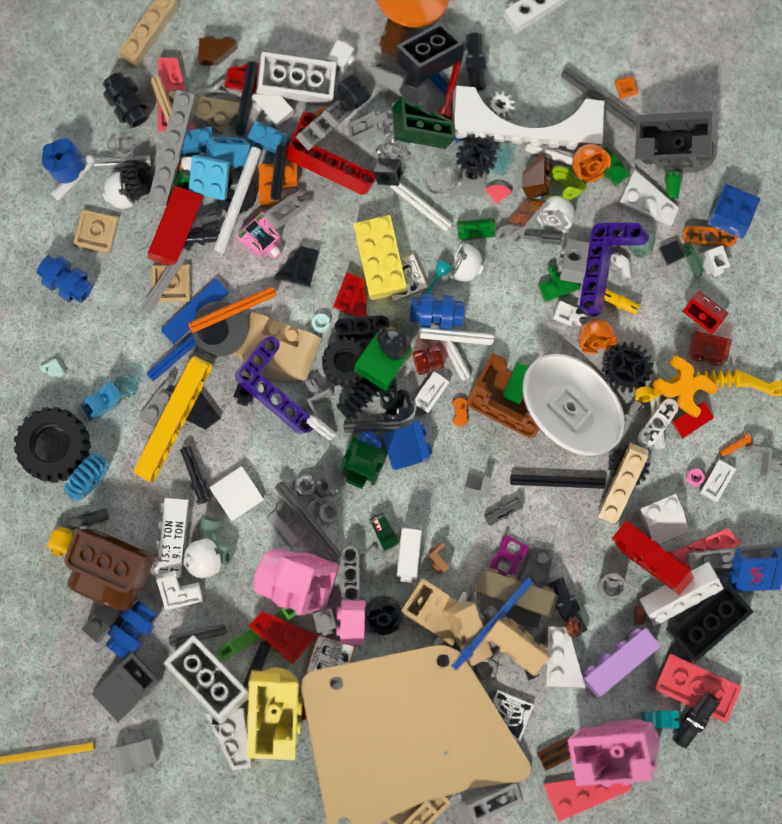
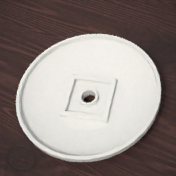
[523,354,625,456]

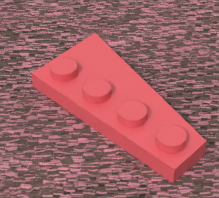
[158,57,195,132]
[543,779,631,821]

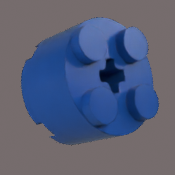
[42,138,86,183]

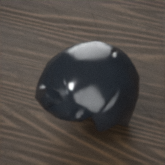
[376,327,410,361]
[383,390,414,423]

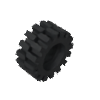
[121,161,153,198]

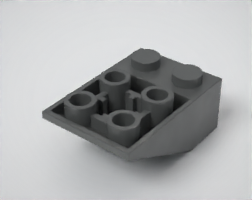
[92,652,161,722]

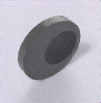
[192,301,248,357]

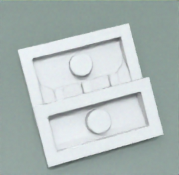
[209,466,264,521]

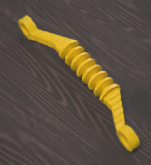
[634,369,782,403]

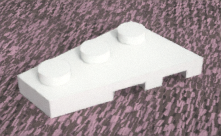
[619,169,679,226]
[205,708,253,770]

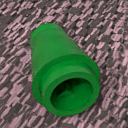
[664,171,683,199]

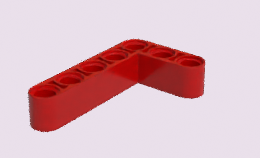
[286,111,376,195]

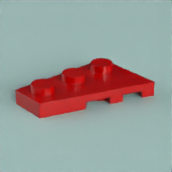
[248,611,318,664]

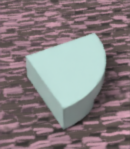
[39,358,66,377]

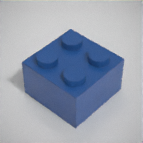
[708,183,760,239]

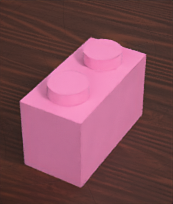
[337,600,365,645]

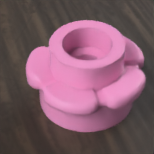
[686,468,705,487]

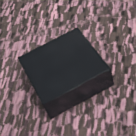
[659,240,685,266]

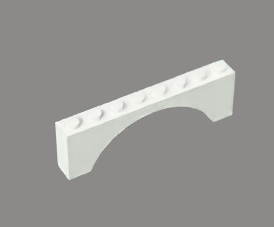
[452,86,604,149]

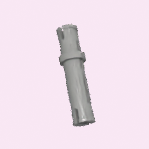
[94,154,152,169]
[608,400,644,454]

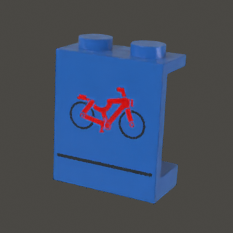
[728,547,782,592]

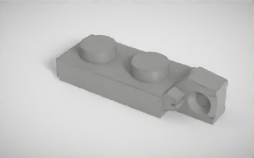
[348,111,393,142]

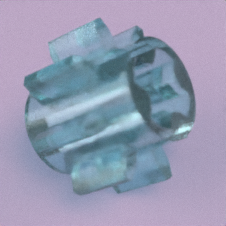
[114,374,138,398]

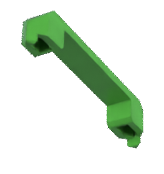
[217,608,298,659]

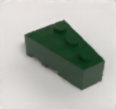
[392,96,456,149]

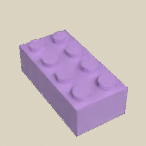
[582,628,661,697]

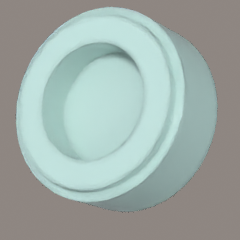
[311,313,331,333]

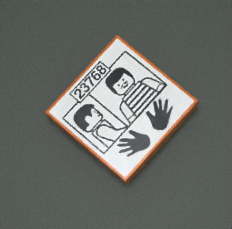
[306,634,355,682]

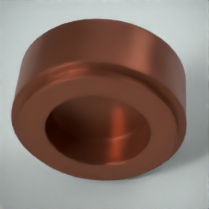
[633,606,645,625]

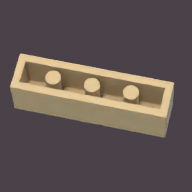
[119,0,178,68]
[598,443,648,524]

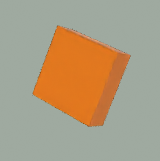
[614,76,638,99]

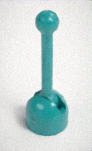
[421,260,452,298]

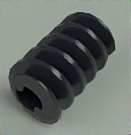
[336,381,379,422]

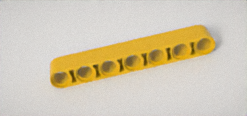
[134,356,212,483]

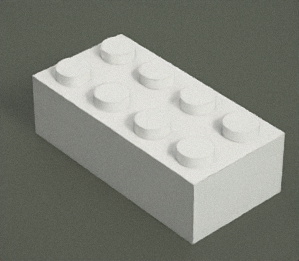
[256,52,336,105]

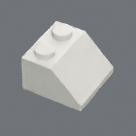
[638,494,689,544]

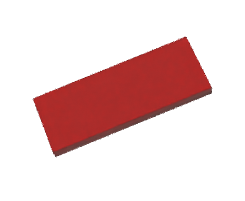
[148,186,203,265]

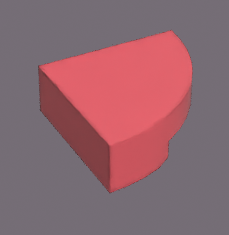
[485,185,512,204]

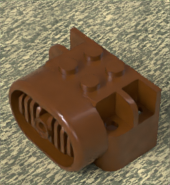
[64,529,162,611]

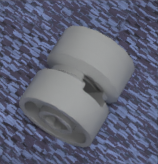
[598,573,626,600]

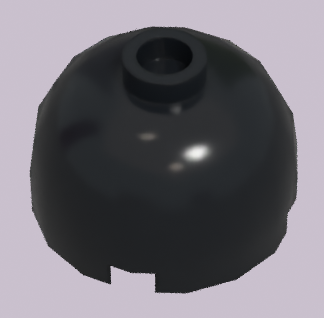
[365,595,404,635]

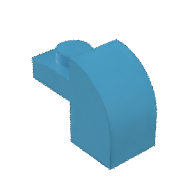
[80,381,122,421]

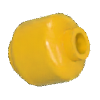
[47,527,73,557]

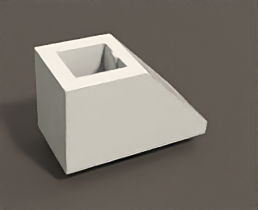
[252,94,294,129]

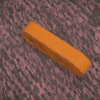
[682,226,738,247]

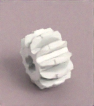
[484,91,516,121]

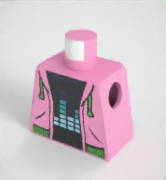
[236,212,282,260]

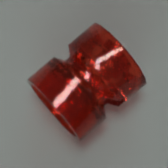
[412,344,445,375]

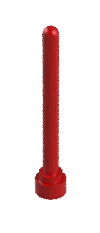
[438,48,465,120]

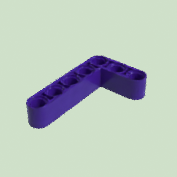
[580,223,649,317]
[235,336,313,434]

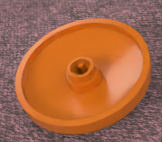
[376,0,449,28]

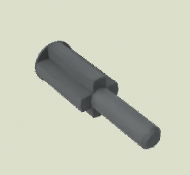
[523,232,562,245]

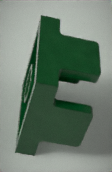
[339,437,388,489]

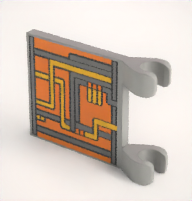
[494,198,549,242]

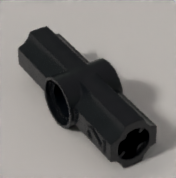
[466,32,486,91]
[548,577,588,637]
[672,691,720,749]

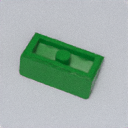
[502,363,530,405]

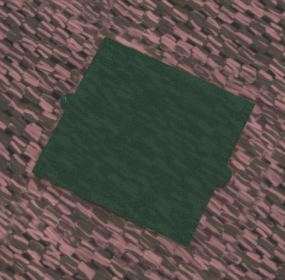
[682,241,704,279]

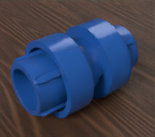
[36,255,93,303]
[409,293,465,330]
[105,601,157,659]

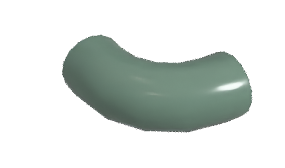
[200,516,234,565]

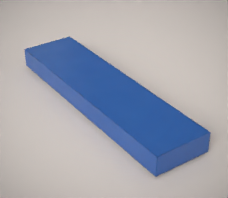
[161,279,229,344]

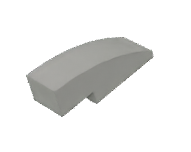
[370,60,427,104]

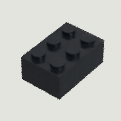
[396,22,464,83]

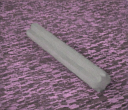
[141,247,189,314]

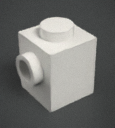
[327,40,356,73]

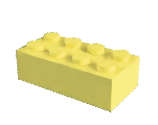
[353,215,408,301]

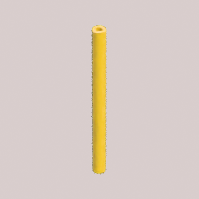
[0,742,94,764]

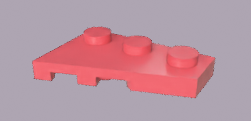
[671,528,741,564]

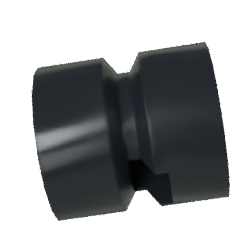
[336,74,371,110]

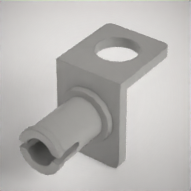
[305,378,333,419]
[745,446,782,476]

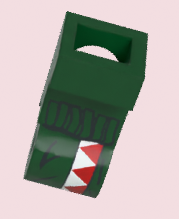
[369,512,400,552]

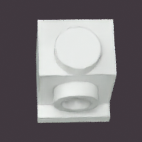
[698,245,730,277]

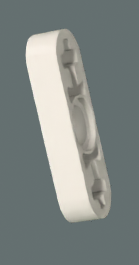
[638,399,678,447]

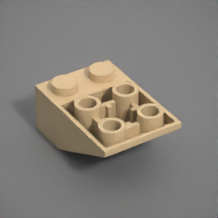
[401,578,459,646]

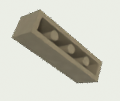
[475,568,558,618]

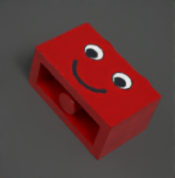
[682,290,729,334]

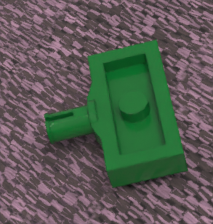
[594,146,630,187]
[538,265,580,303]

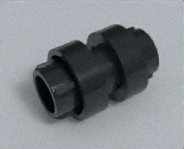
[103,72,149,128]

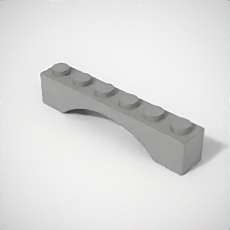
[148,90,198,206]

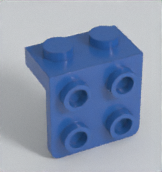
[383,420,433,470]

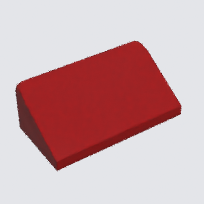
[671,401,714,439]

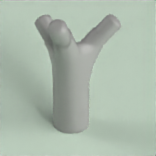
[200,79,227,97]

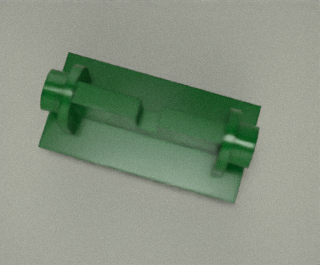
[457,218,496,240]

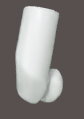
[611,253,631,278]

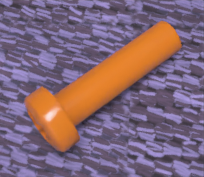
[719,432,753,458]

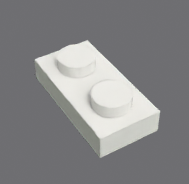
[413,371,450,414]
[700,460,736,503]

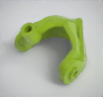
[542,165,587,201]

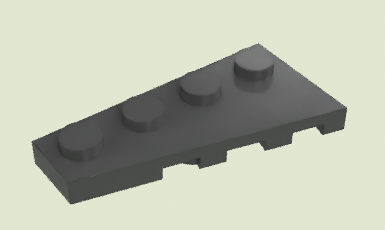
[505,547,554,628]

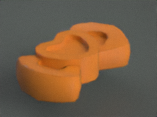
[452,398,469,427]

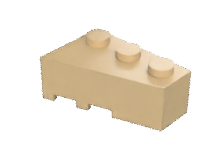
[443,601,493,666]
[484,619,552,676]

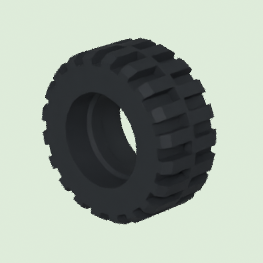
[14,407,91,483]

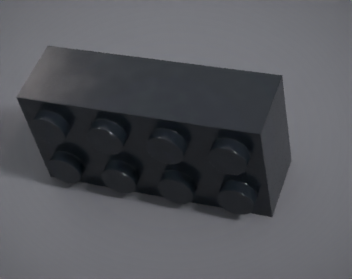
[666,582,754,663]

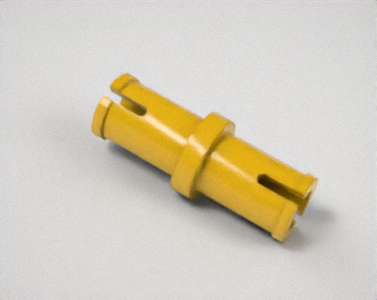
[604,288,641,316]

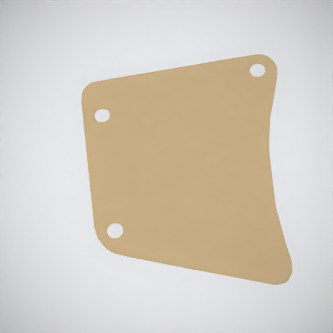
[301,645,531,824]

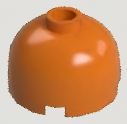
[572,144,611,183]
[578,319,617,354]

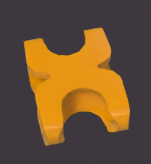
[653,356,719,418]

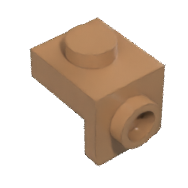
[428,543,450,574]

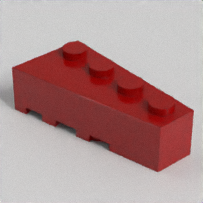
[612,520,694,595]

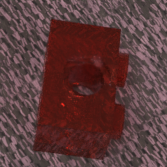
[687,331,732,366]

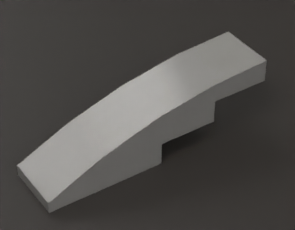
[296,97,354,151]

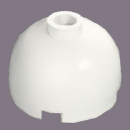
[103,170,139,209]
[537,196,575,233]
[449,243,484,282]
[184,538,221,578]

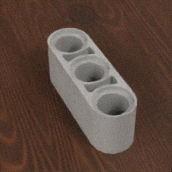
[341,546,360,601]

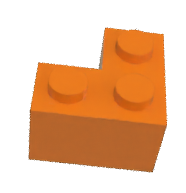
[259,164,298,206]

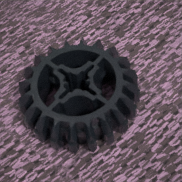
[602,342,654,393]

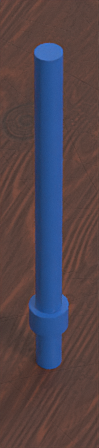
[451,578,533,671]

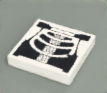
[492,690,534,742]

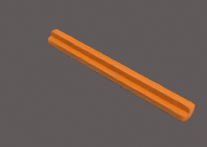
[188,287,276,333]

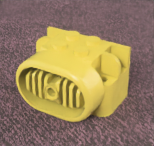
[247,667,303,760]

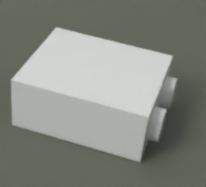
[397,528,422,583]

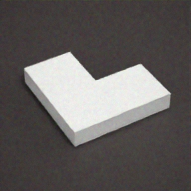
[156,571,203,610]

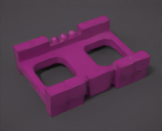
[489,534,529,576]

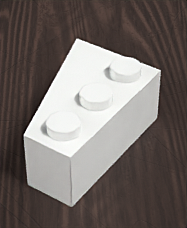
[544,626,586,688]

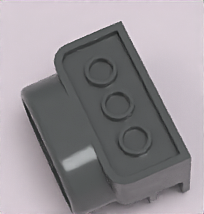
[635,111,718,172]

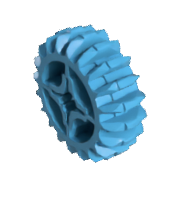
[64,453,110,501]

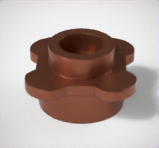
[565,617,582,637]

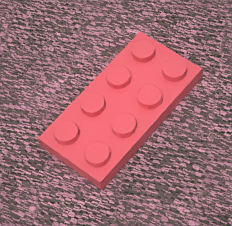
[653,654,742,723]

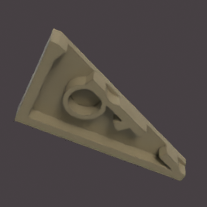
[168,90,240,134]

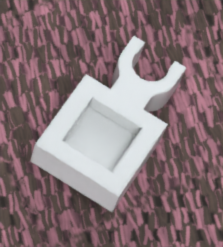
[552,301,588,327]

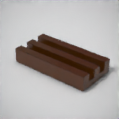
[536,735,572,771]

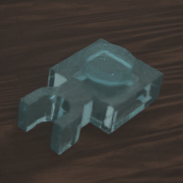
[489,142,516,178]

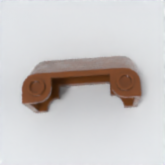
[467,353,540,438]

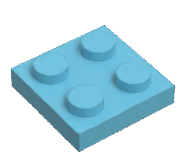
[189,155,230,200]

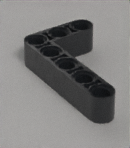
[334,315,398,410]

